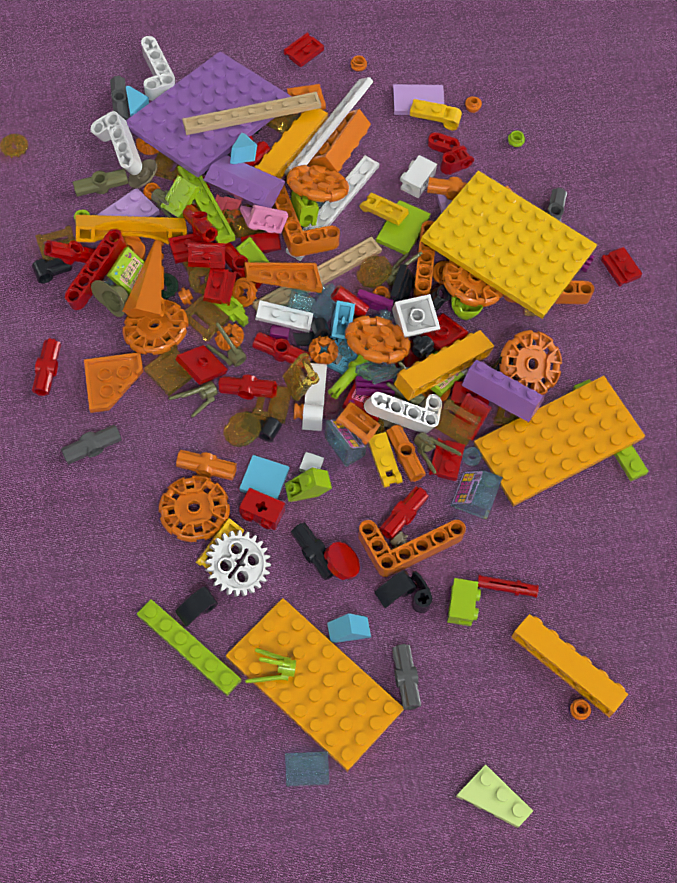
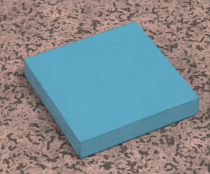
[239,455,289,499]

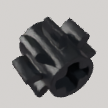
[412,335,434,358]

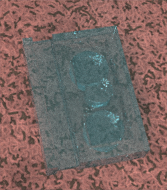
[355,361,402,384]
[285,751,329,787]

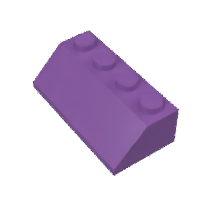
[204,155,285,208]
[462,360,544,422]

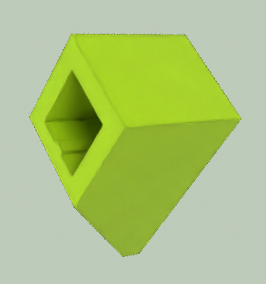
[285,467,332,502]

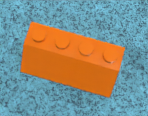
[307,109,371,172]

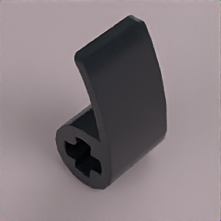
[293,318,331,346]
[241,412,282,442]
[375,570,417,608]
[411,571,432,613]
[175,587,218,627]

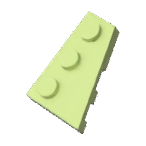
[456,765,533,828]

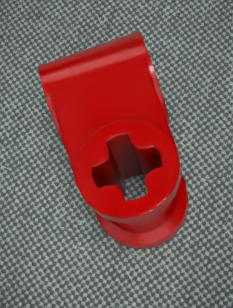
[440,145,474,175]

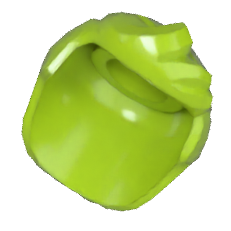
[451,291,483,321]

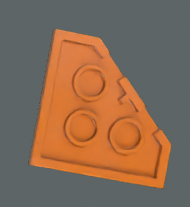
[84,352,143,413]

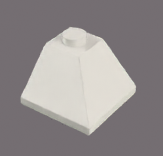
[392,294,440,338]

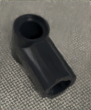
[32,258,72,284]
[430,285,452,312]

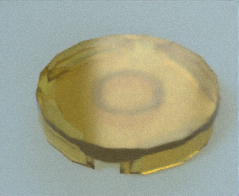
[357,255,392,288]
[223,411,261,447]

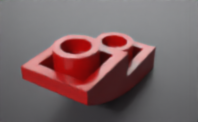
[241,232,282,254]

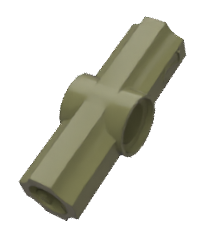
[72,169,128,197]

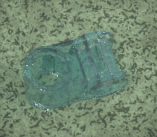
[288,289,313,312]

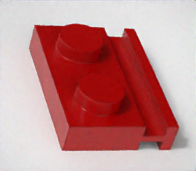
[284,32,324,68]
[168,233,207,264]
[188,242,225,268]
[601,247,643,287]
[203,268,237,306]
[450,393,492,440]
[429,438,465,481]

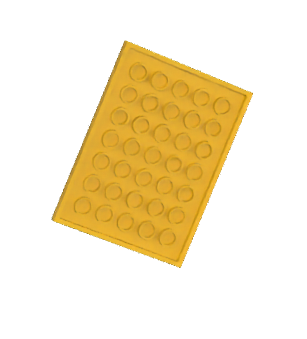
[421,170,598,319]

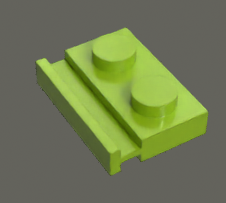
[161,175,200,218]

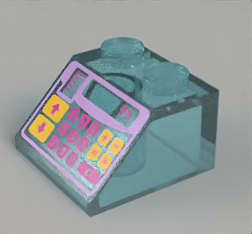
[325,419,367,467]
[450,470,503,520]

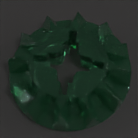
[161,273,179,300]

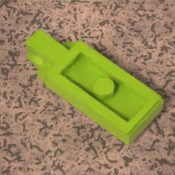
[210,296,249,327]

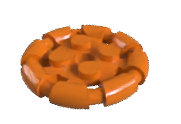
[287,165,349,202]
[442,260,504,307]
[122,299,189,355]
[345,316,411,364]
[499,330,562,395]
[158,475,230,542]

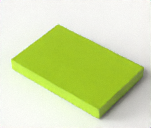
[376,200,431,255]

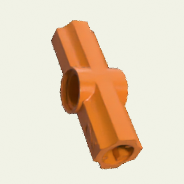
[427,177,467,200]
[386,425,426,482]
[176,450,237,481]

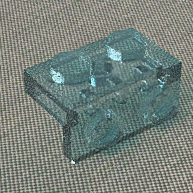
[304,283,336,322]

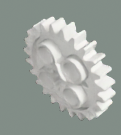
[205,530,271,597]

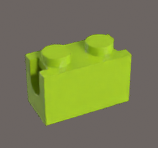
[291,191,319,227]
[447,578,481,626]

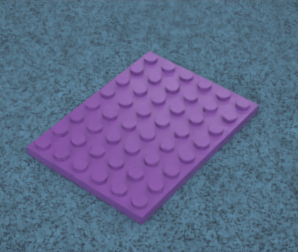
[126,51,292,177]

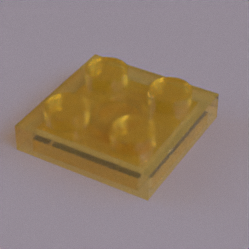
[144,346,193,396]

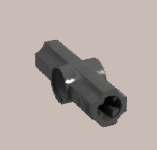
[110,76,129,120]
[547,187,567,221]
[61,425,122,465]
[392,644,421,710]

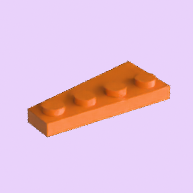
[244,262,323,293]

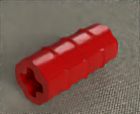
[330,285,369,318]

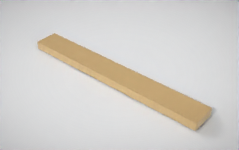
[182,92,321,135]
[252,236,382,312]

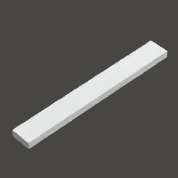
[284,77,373,175]
[286,155,379,261]

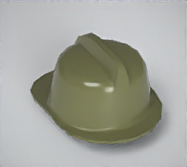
[91,280,129,317]

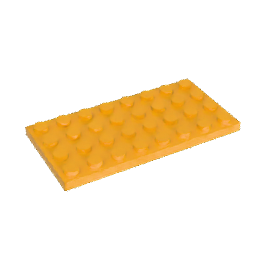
[474,376,645,507]
[226,598,404,772]

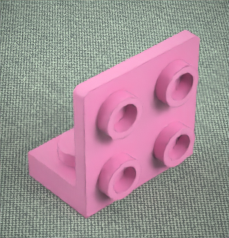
[240,205,288,234]

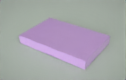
[393,84,444,115]

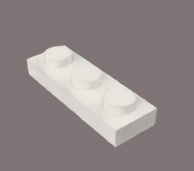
[255,300,313,332]

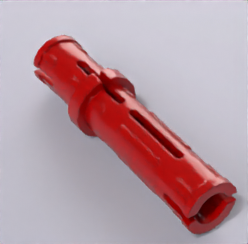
[477,575,539,598]

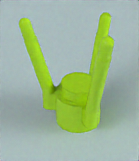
[245,648,296,683]

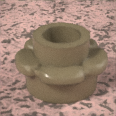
[390,532,408,549]

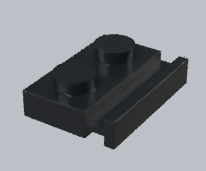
[390,264,415,303]

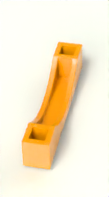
[75,215,187,244]

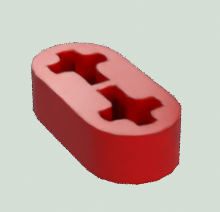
[428,132,460,153]

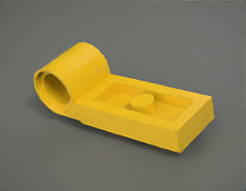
[410,99,462,131]

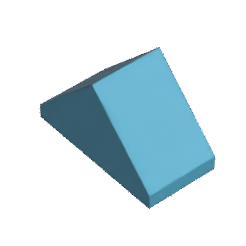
[126,86,149,117]
[230,133,257,164]
[331,301,355,340]
[327,614,371,643]

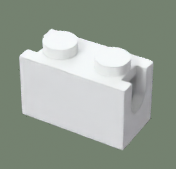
[400,155,437,198]

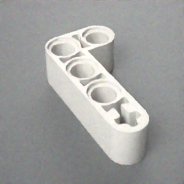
[141,36,175,101]
[91,111,142,175]
[302,362,327,431]
[364,392,442,433]

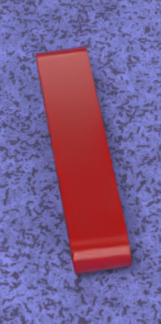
[65,229,126,310]

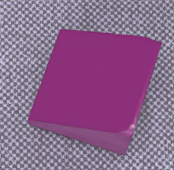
[269,324,291,341]

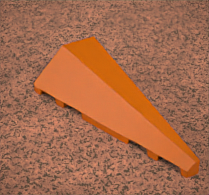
[122,240,164,319]

